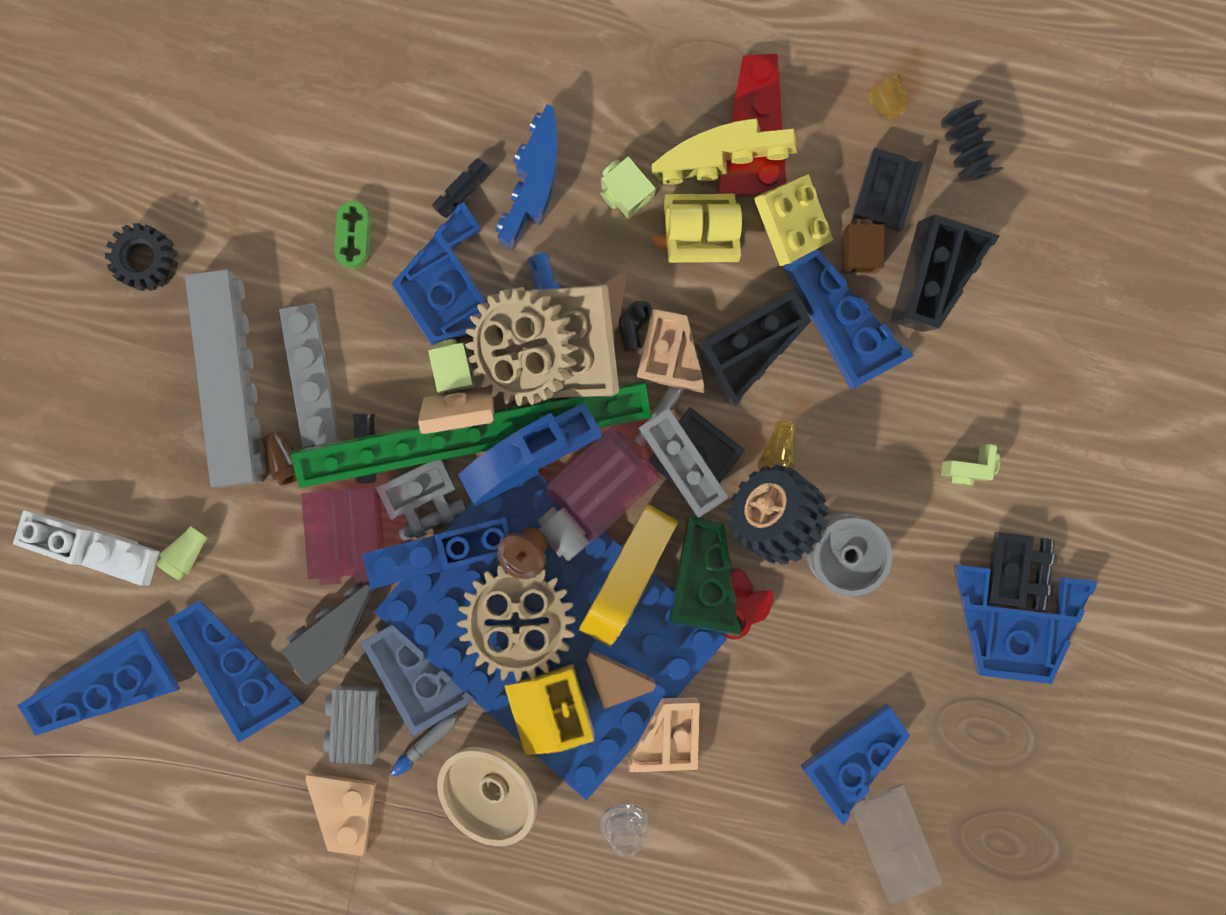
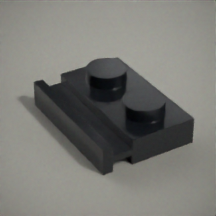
[851,147,923,232]

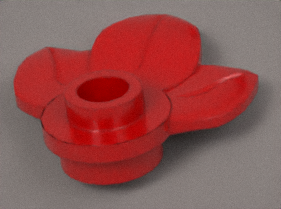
[721,568,774,640]

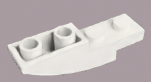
[13,510,160,586]

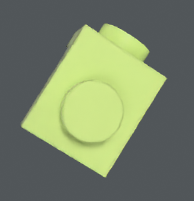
[941,444,1000,486]

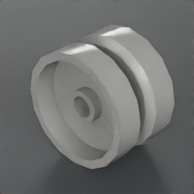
[805,512,893,597]

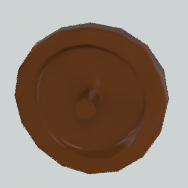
[497,527,548,579]

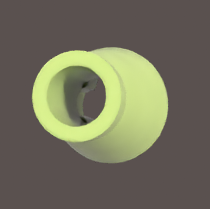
[156,526,208,581]

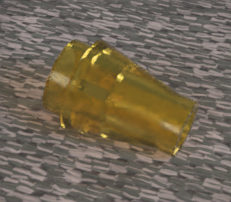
[760,421,797,469]

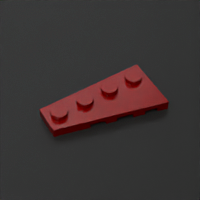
[717,53,787,198]

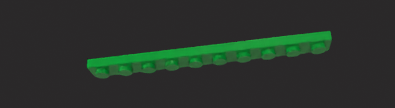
[290,381,651,489]

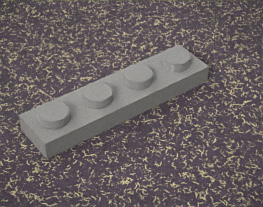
[279,303,340,448]

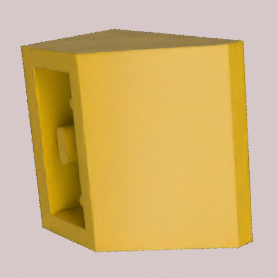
[505,664,595,755]

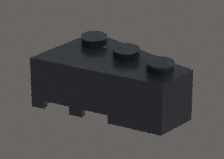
[890,214,1000,332]

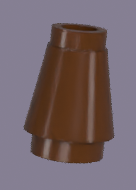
[262,431,297,486]

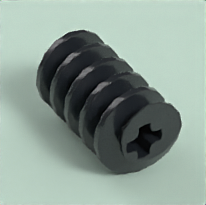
[940,100,1004,181]

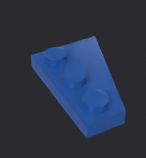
[800,703,910,825]

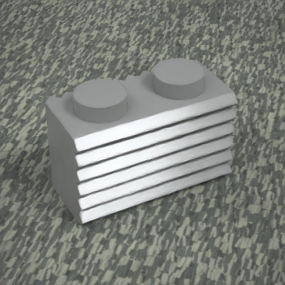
[323,685,381,764]

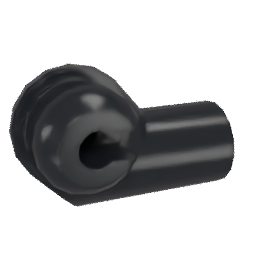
[619,300,652,352]

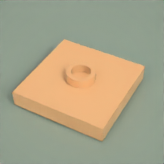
[418,386,495,434]

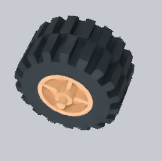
[728,464,829,565]

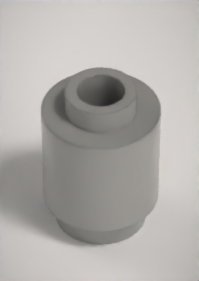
[538,507,589,561]

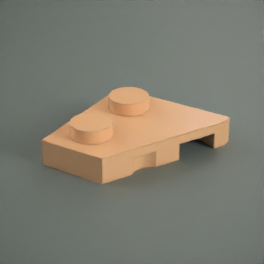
[637,309,705,393]

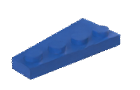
[17,629,181,736]

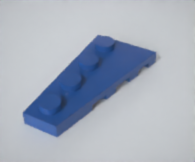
[784,249,914,390]
[166,601,304,743]

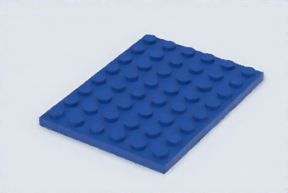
[374,474,727,801]

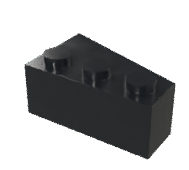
[694,289,812,406]

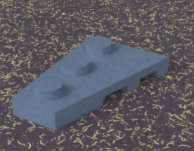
[360,624,475,737]

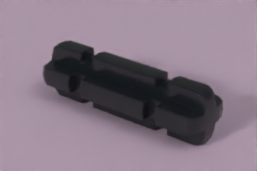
[432,158,491,218]

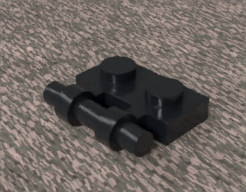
[987,532,1058,610]

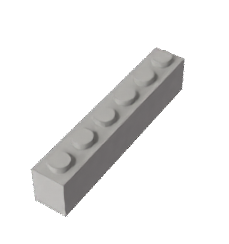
[185,270,266,488]

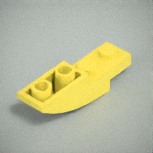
[652,118,797,185]

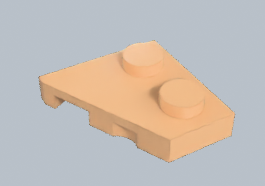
[628,697,700,772]
[305,772,377,856]

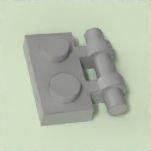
[376,460,466,542]

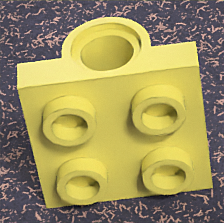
[754,174,833,266]
[664,194,742,263]

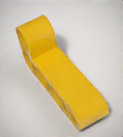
[579,503,679,647]

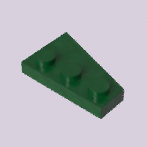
[669,516,741,637]

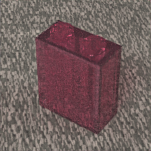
[544,427,660,542]
[301,487,384,585]

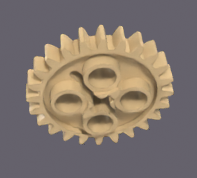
[465,287,578,406]
[457,565,576,681]

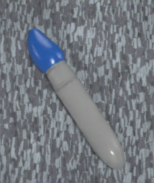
[390,714,458,776]

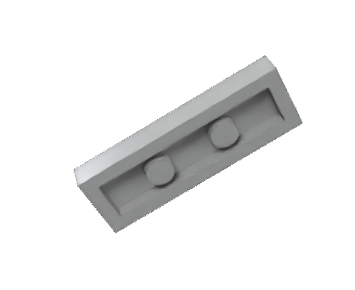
[638,408,728,518]

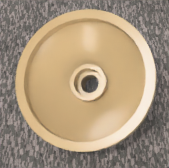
[437,747,538,846]

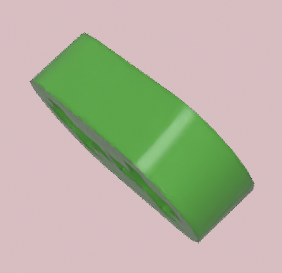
[334,201,371,270]

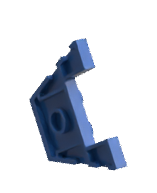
[392,202,501,345]
[954,564,1097,684]

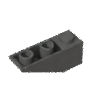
[281,582,376,685]

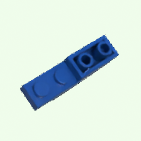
[496,104,558,250]
[458,403,602,507]
[362,517,509,589]

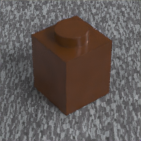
[842,219,885,274]

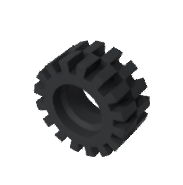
[105,223,178,291]

